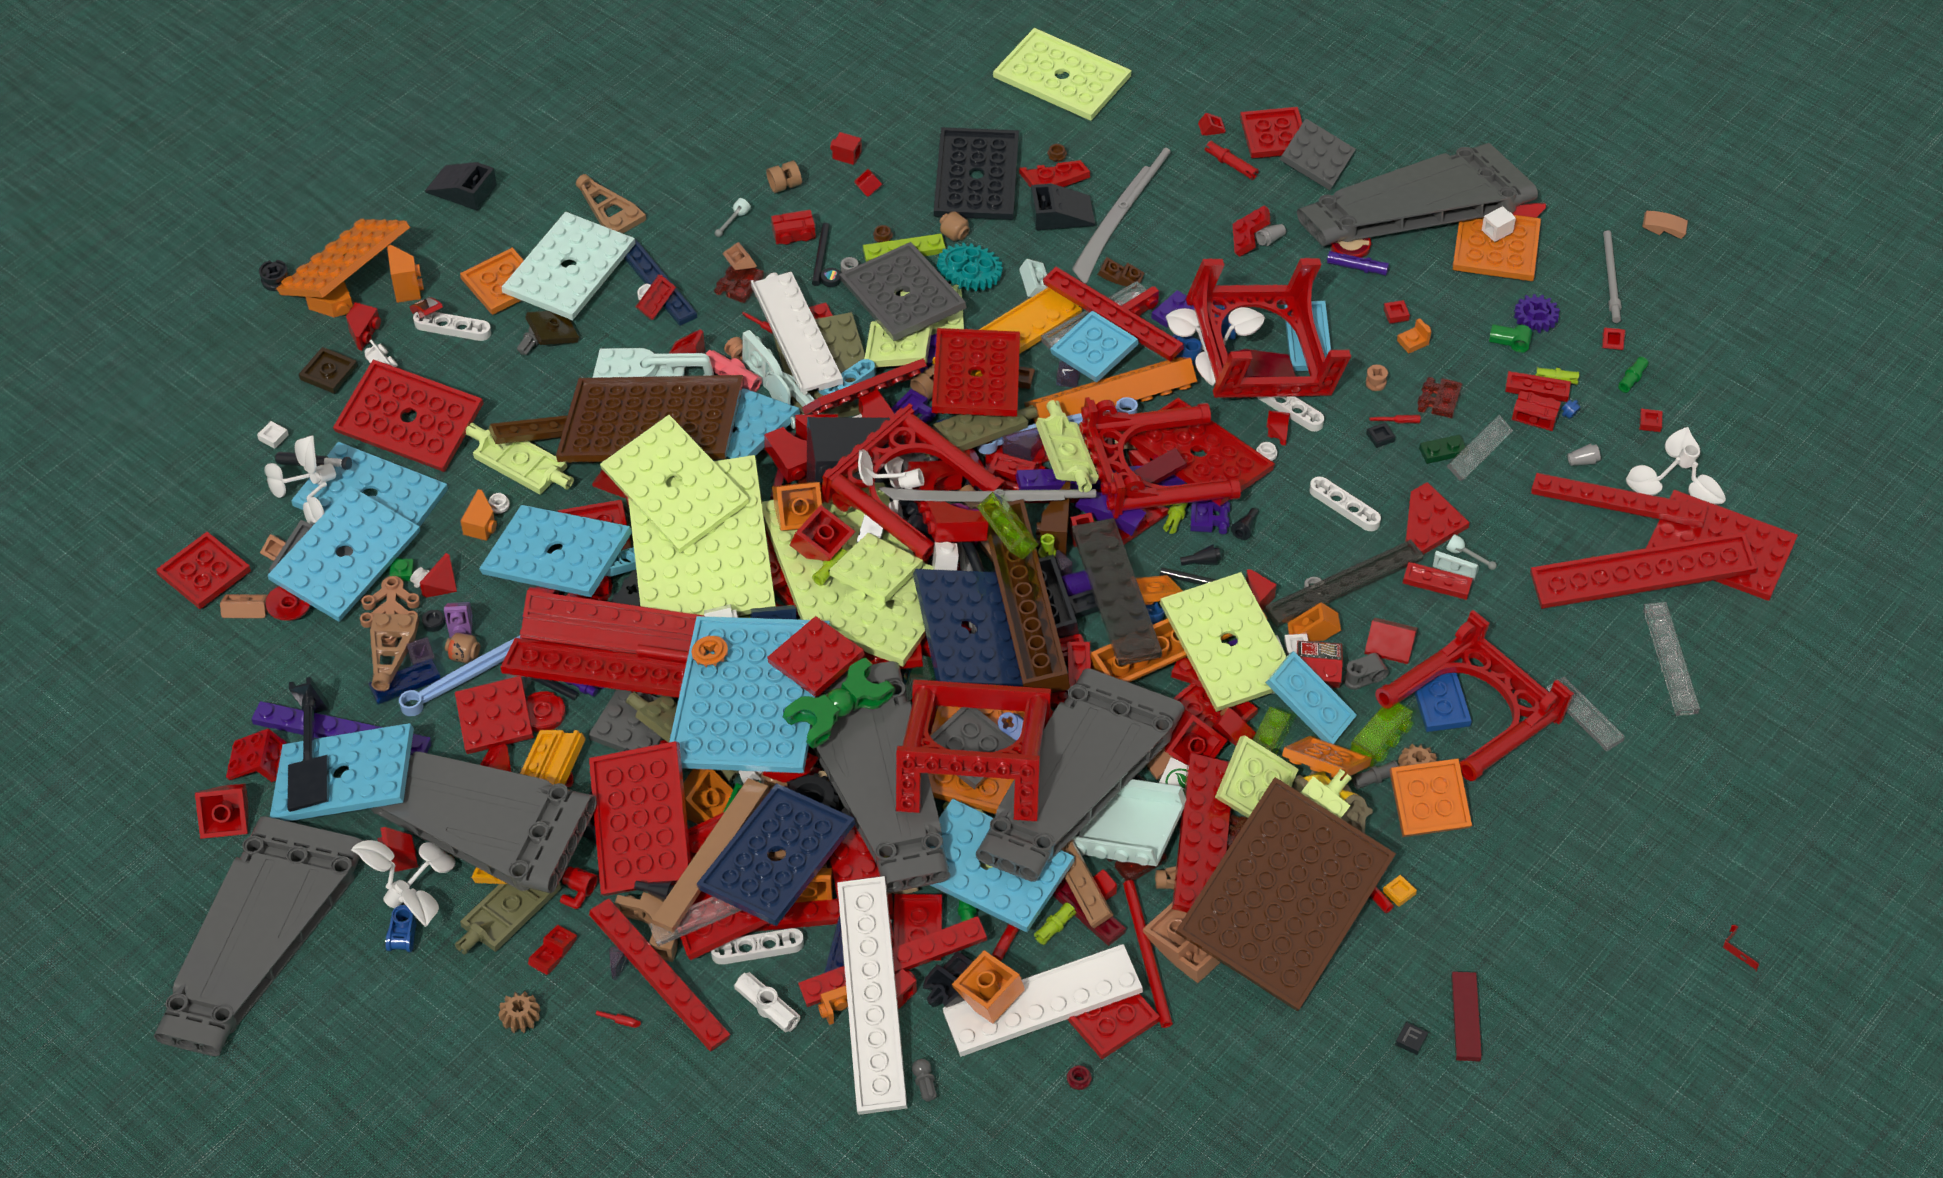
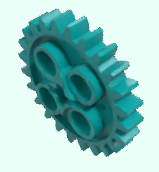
[937,243,1003,291]

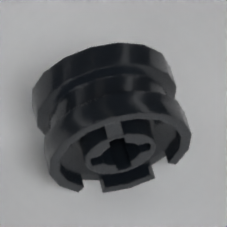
[259,260,289,291]

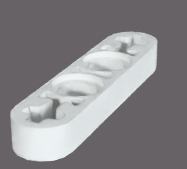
[413,312,491,341]
[1257,396,1324,431]
[1310,477,1381,531]
[711,928,804,964]

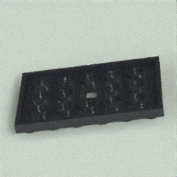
[934,127,1019,220]

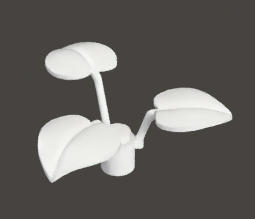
[1166,307,1265,386]
[1626,427,1726,504]
[264,436,336,525]
[858,449,924,518]
[351,840,455,927]

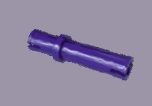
[1327,251,1389,276]

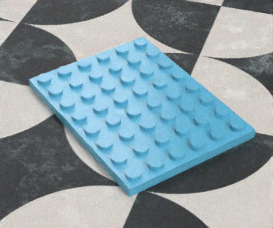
[669,616,831,773]

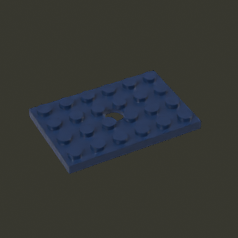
[913,569,1023,687]
[696,783,855,926]

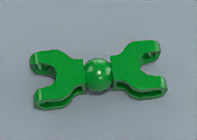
[782,658,895,748]

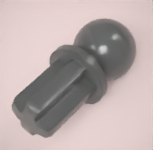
[517,327,539,355]
[912,1059,936,1102]

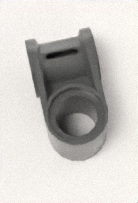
[1344,653,1389,690]

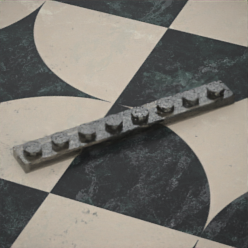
[1265,540,1423,626]

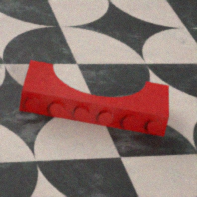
[764,390,895,483]
[904,461,989,542]

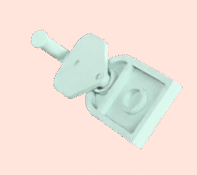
[742,330,822,429]
[593,348,714,378]

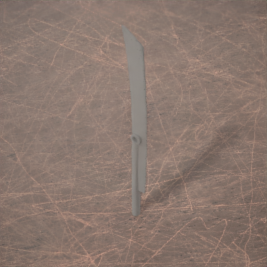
[1072,148,1171,284]
[879,487,1096,502]

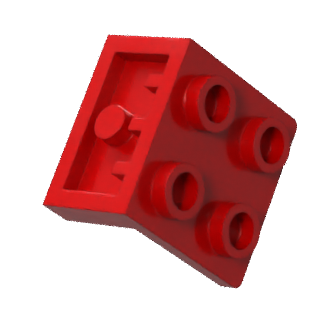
[226,728,287,782]

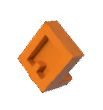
[1397,318,1431,354]
[818,986,848,1025]

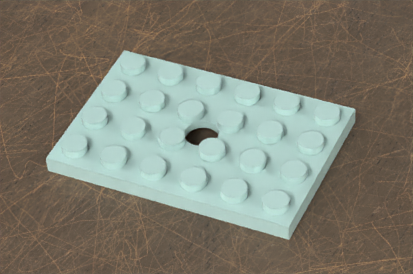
[502,212,635,320]

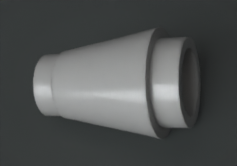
[1255,224,1286,246]
[1567,444,1601,466]

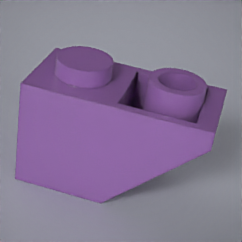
[444,602,472,638]

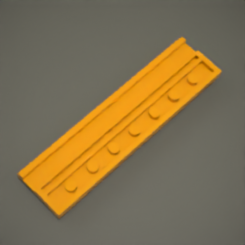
[932,287,1082,377]
[471,730,585,884]

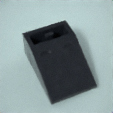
[425,162,497,211]
[1031,183,1095,230]

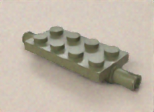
[924,405,1038,457]
[626,692,739,783]
[454,883,561,955]

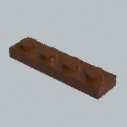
[489,415,568,444]

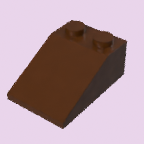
[1036,481,1071,560]

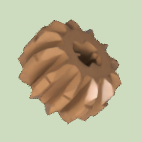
[1398,744,1437,767]
[499,991,540,1033]

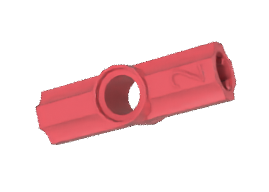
[706,350,762,392]

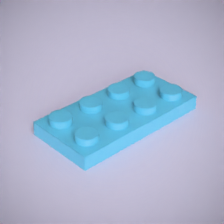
[1284,301,1331,371]
[1265,651,1357,744]

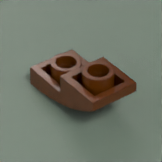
[1097,257,1144,288]

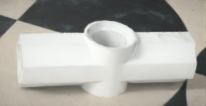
[734,972,800,1033]

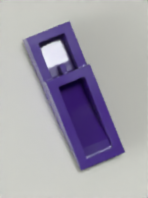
[1075,491,1146,536]

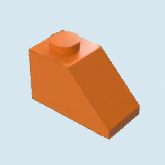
[306,282,353,318]
[461,489,497,541]
[1287,603,1341,641]

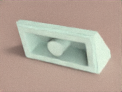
[1020,259,1047,297]
[1433,551,1479,580]

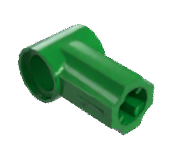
[1489,324,1532,353]

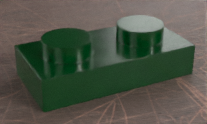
[1419,435,1467,464]

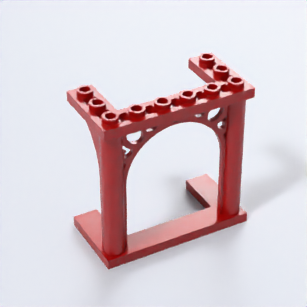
[1186,258,1351,398]
[896,679,1051,821]

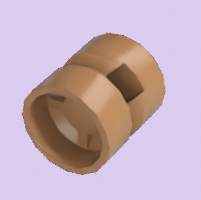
[766,160,802,193]
[910,364,935,401]

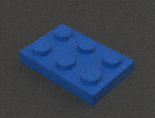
[1414,673,1472,732]

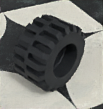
[784,773,840,811]

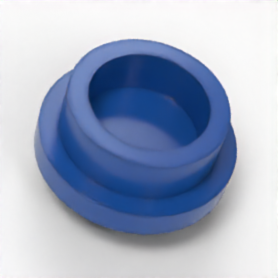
[1562,400,1581,419]

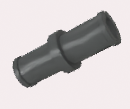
[1352,760,1399,790]

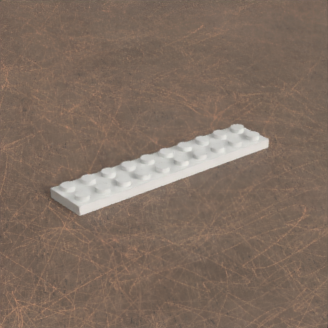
[837,876,907,1115]

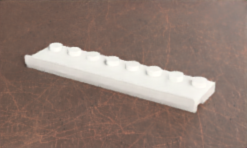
[751,272,843,395]
[943,944,1143,1057]

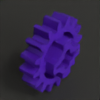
[1514,294,1560,333]

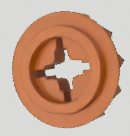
[691,636,728,668]

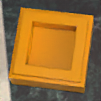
[1383,875,1417,907]

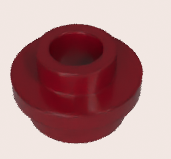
[1067,1065,1091,1090]

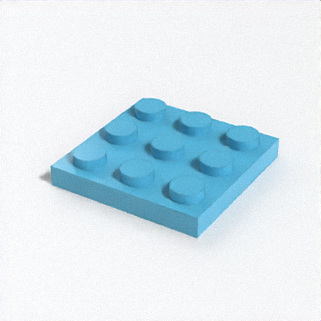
[1050,311,1139,383]

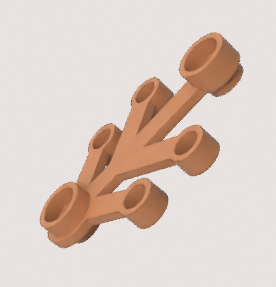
[360,576,420,647]

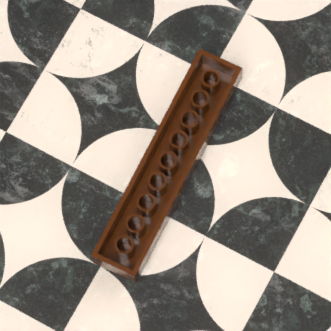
[981,499,1070,693]

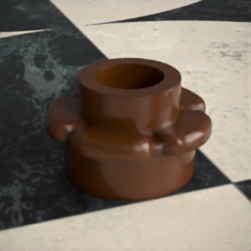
[1047,144,1067,162]
[873,225,893,243]

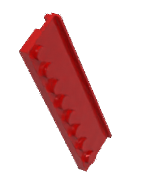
[520,590,705,654]

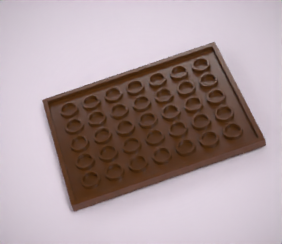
[556,375,744,463]
[1175,777,1396,1012]

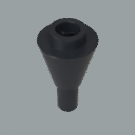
[1231,508,1258,540]
[1180,544,1221,566]
[634,880,676,901]

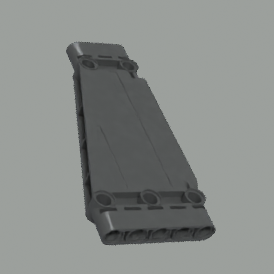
[1297,143,1538,246]
[812,661,950,893]
[976,668,1185,882]
[370,751,597,893]
[154,816,362,1057]

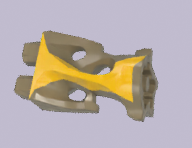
[1293,771,1373,834]

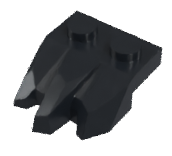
[923,951,972,1008]

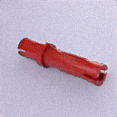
[1205,141,1259,180]

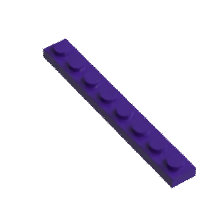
[1016,466,1185,490]
[251,701,432,755]

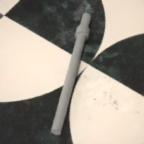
[1603,230,1622,323]

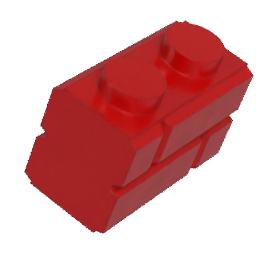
[771,210,816,245]
[1512,391,1561,431]

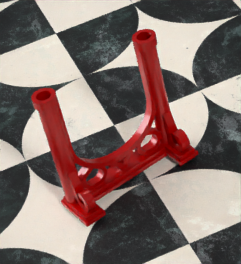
[1079,397,1241,519]
[820,403,1007,562]
[1375,610,1574,781]

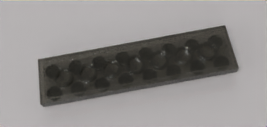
[1072,518,1162,666]

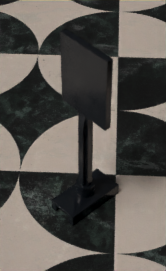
[287,677,329,812]

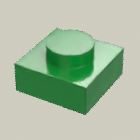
[390,559,414,581]

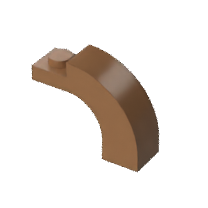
[615,892,678,962]

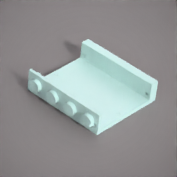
[1072,779,1186,866]

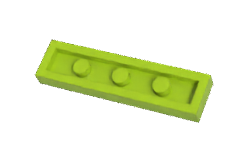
[863,234,945,262]

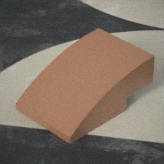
[1143,903,1220,983]

